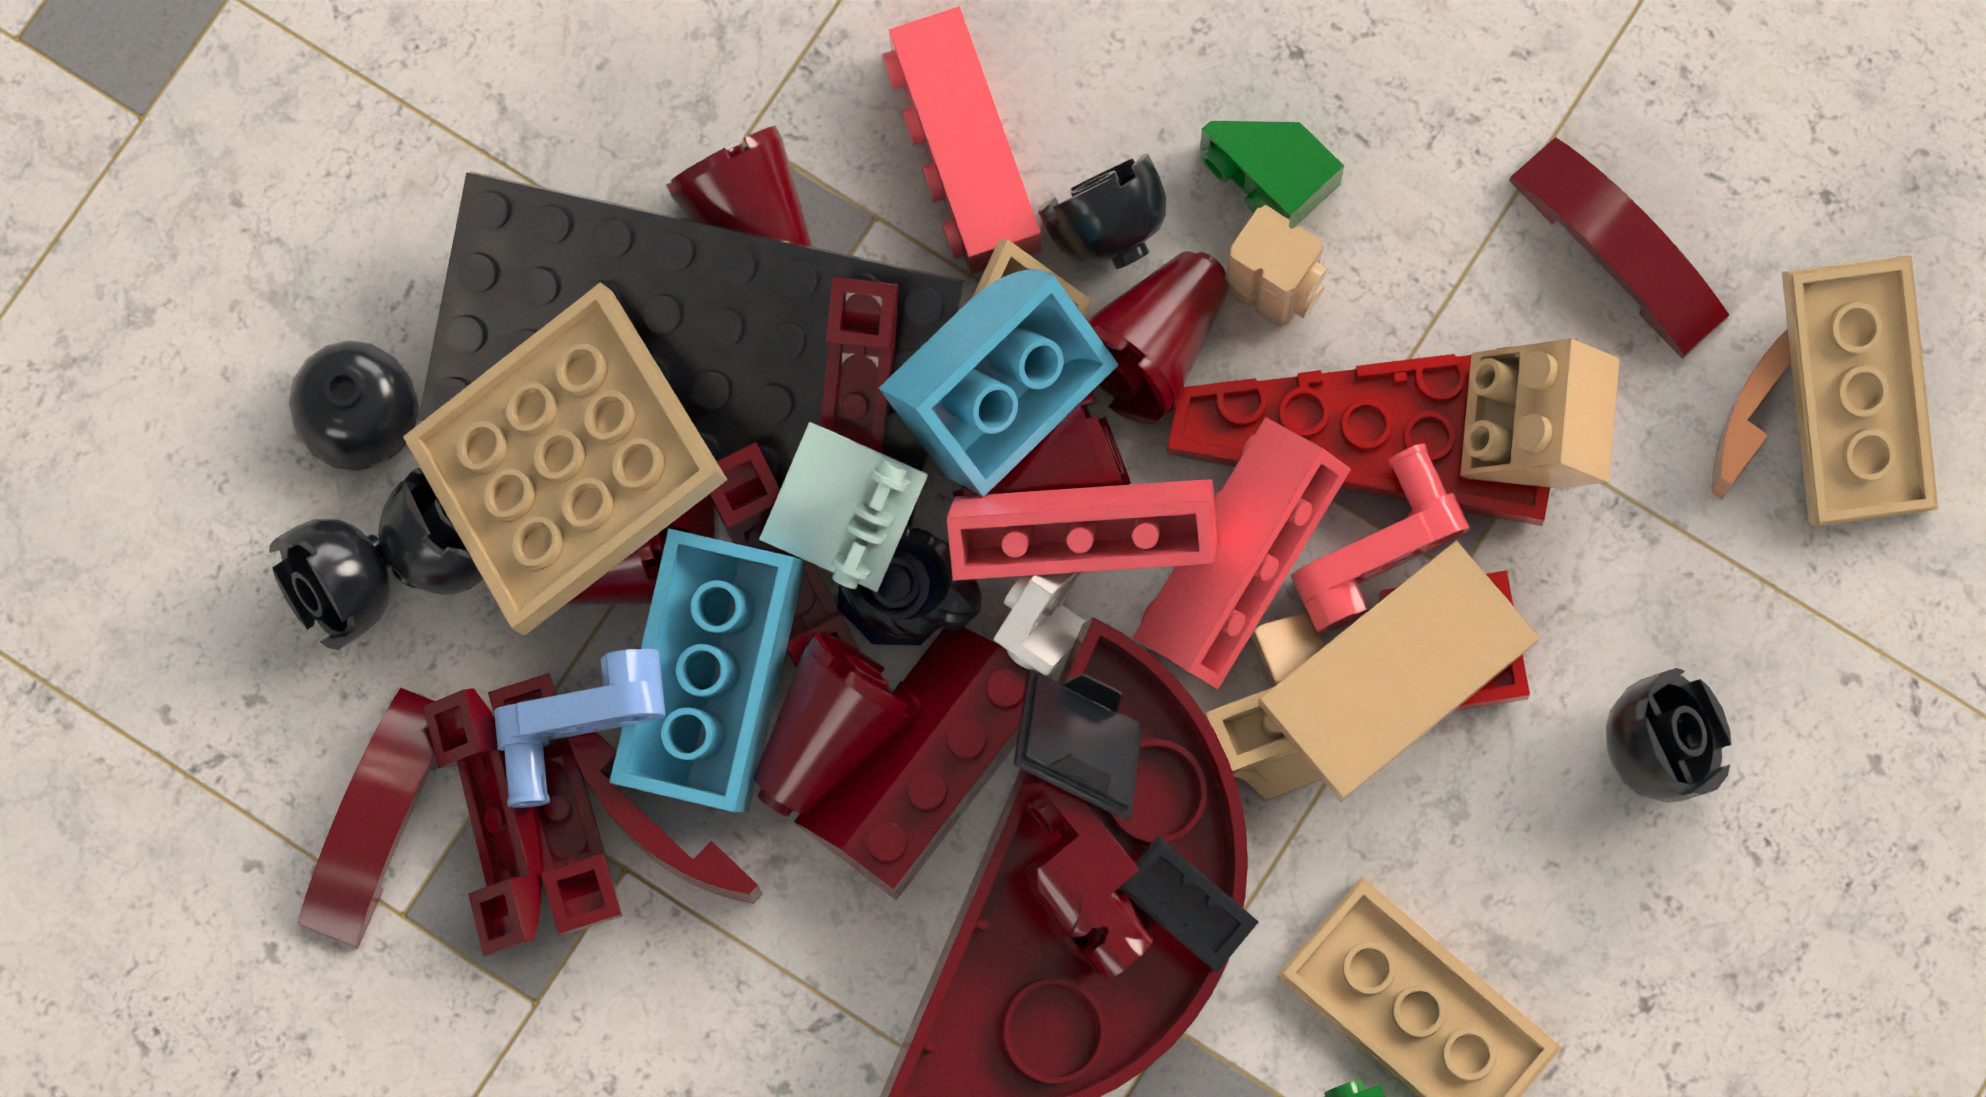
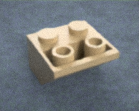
[1460,338,1620,488]

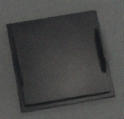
[1013,669,1142,821]

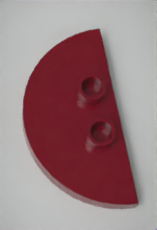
[880,617,1248,1097]

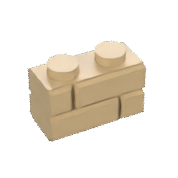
[1226,205,1328,327]

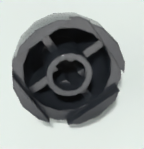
[1038,153,1166,269]
[289,340,419,471]
[378,468,483,595]
[269,518,391,650]
[1606,668,1732,803]

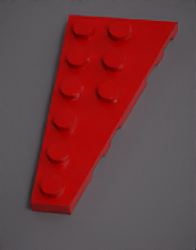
[1167,339,1577,526]

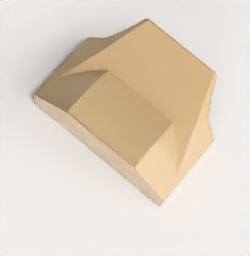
[1205,687,1322,800]

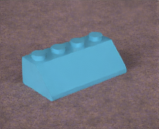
[609,529,807,812]

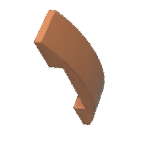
[1712,329,1791,499]

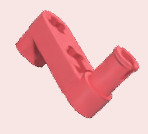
[1291,443,1470,634]

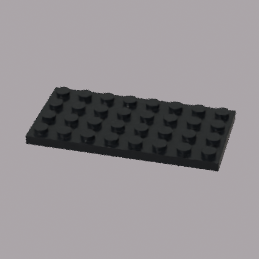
[418,171,965,528]

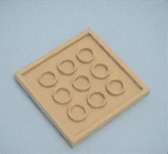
[403,282,727,636]

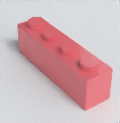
[882,6,1041,275]
[1132,417,1351,690]
[946,479,1218,581]

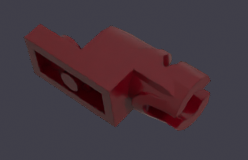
[1022,775,1154,980]

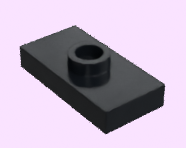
[1118,836,1259,972]

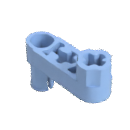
[494,648,665,808]

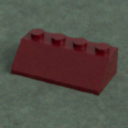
[794,627,1036,900]

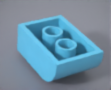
[878,269,1119,497]

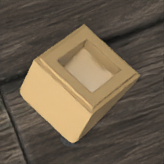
[1251,613,1325,687]

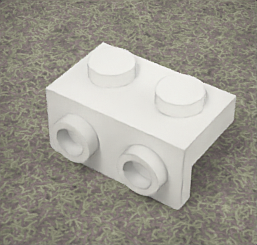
[993,572,1086,675]

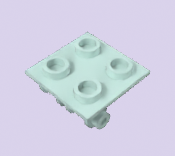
[759,422,928,592]

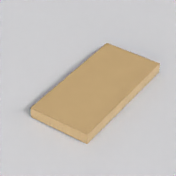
[1782,256,1938,526]
[1258,540,1540,802]
[1277,877,1562,1097]

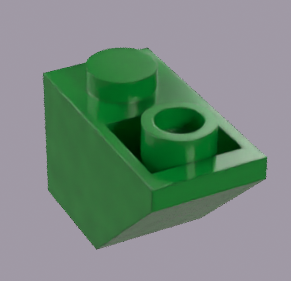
[1200,121,1344,229]

